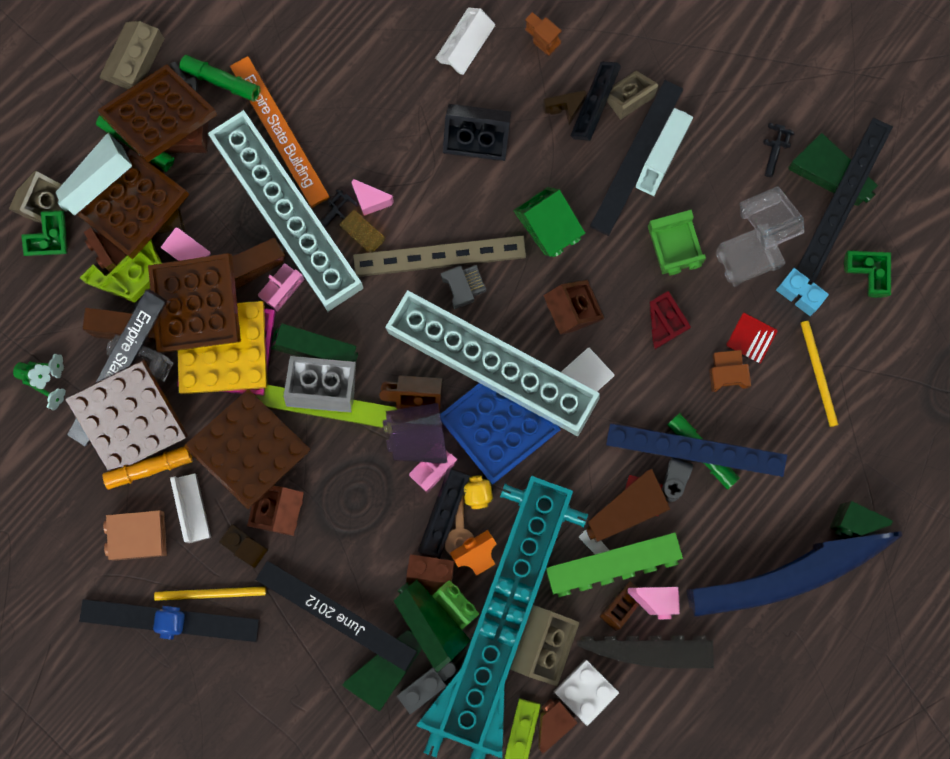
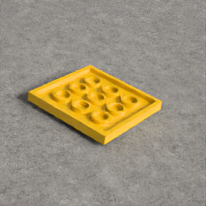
[178,301,268,394]

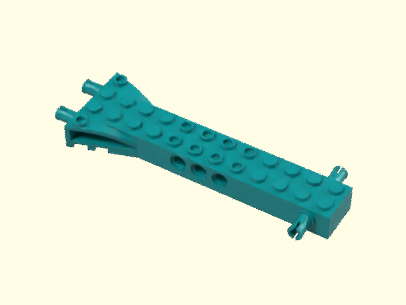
[416,476,588,759]

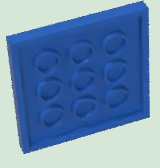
[438,383,561,485]

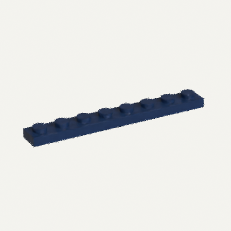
[607,423,787,477]

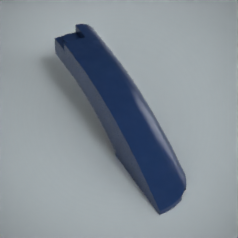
[686,531,902,617]

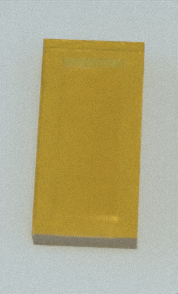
[339,210,386,253]

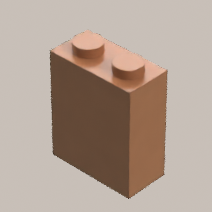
[103,511,167,561]

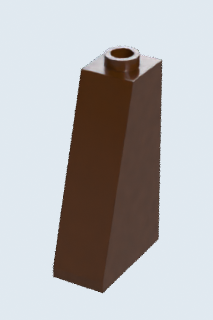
[232,237,286,290]
[83,308,156,342]
[585,469,670,543]

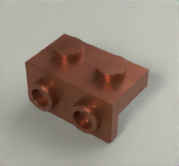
[84,228,126,272]

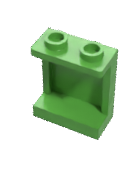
[648,210,706,275]
[432,580,479,629]

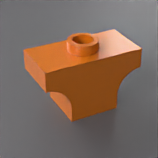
[450,530,497,576]

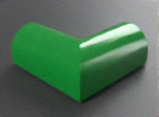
[21,210,68,256]
[844,251,891,298]

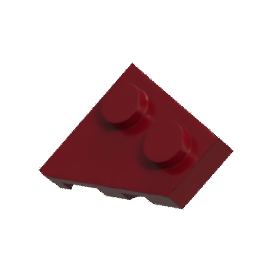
[649,291,691,349]

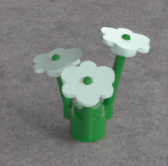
[13,354,66,411]

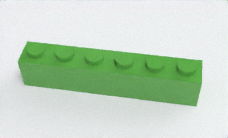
[545,533,683,598]

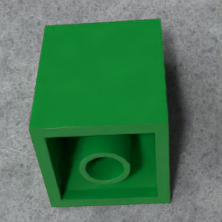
[513,187,585,257]

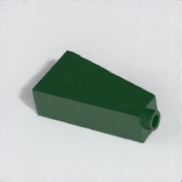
[788,133,878,206]
[271,323,358,362]
[394,580,471,672]
[342,630,422,712]

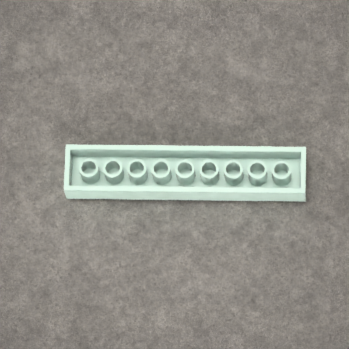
[208,110,363,312]
[385,290,600,436]

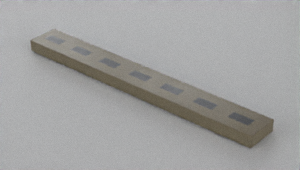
[353,236,526,277]

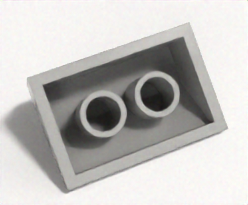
[284,356,356,413]

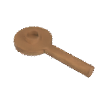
[445,497,475,556]

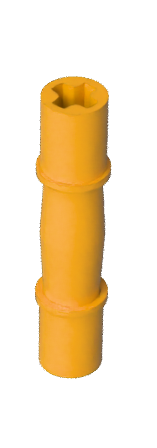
[102,447,193,490]

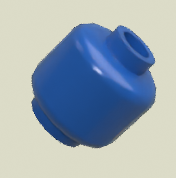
[153,606,185,639]

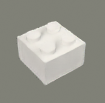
[554,659,619,726]

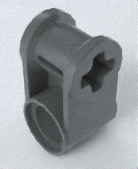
[661,457,693,502]

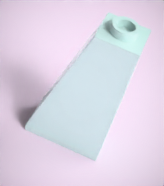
[635,108,693,196]
[56,133,132,215]

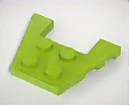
[80,239,161,303]

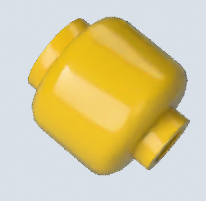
[463,475,493,509]

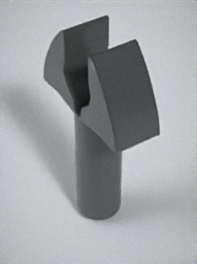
[169,62,198,93]

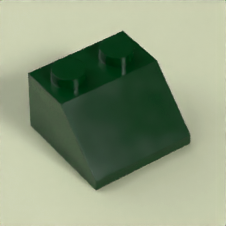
[830,501,893,539]

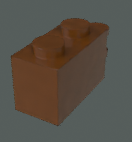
[379,376,442,411]

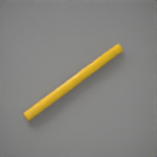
[800,321,839,427]
[154,586,267,601]

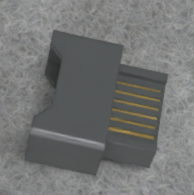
[441,265,486,310]

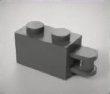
[397,662,456,714]

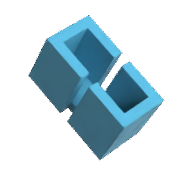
[776,268,829,316]

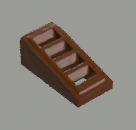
[600,581,640,631]

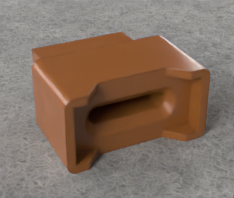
[525,12,562,56]
[709,350,751,392]

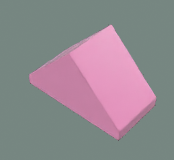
[352,179,394,216]

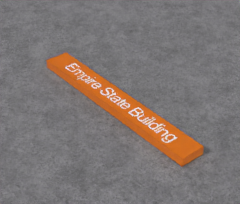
[230,56,330,208]

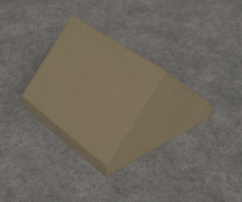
[607,71,658,120]

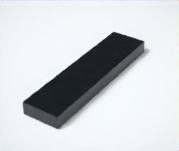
[570,61,621,141]
[418,468,470,559]

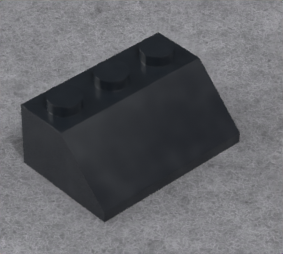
[443,104,512,161]

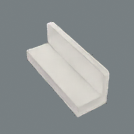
[436,8,495,75]
[170,473,211,543]

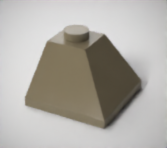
[9,171,63,224]

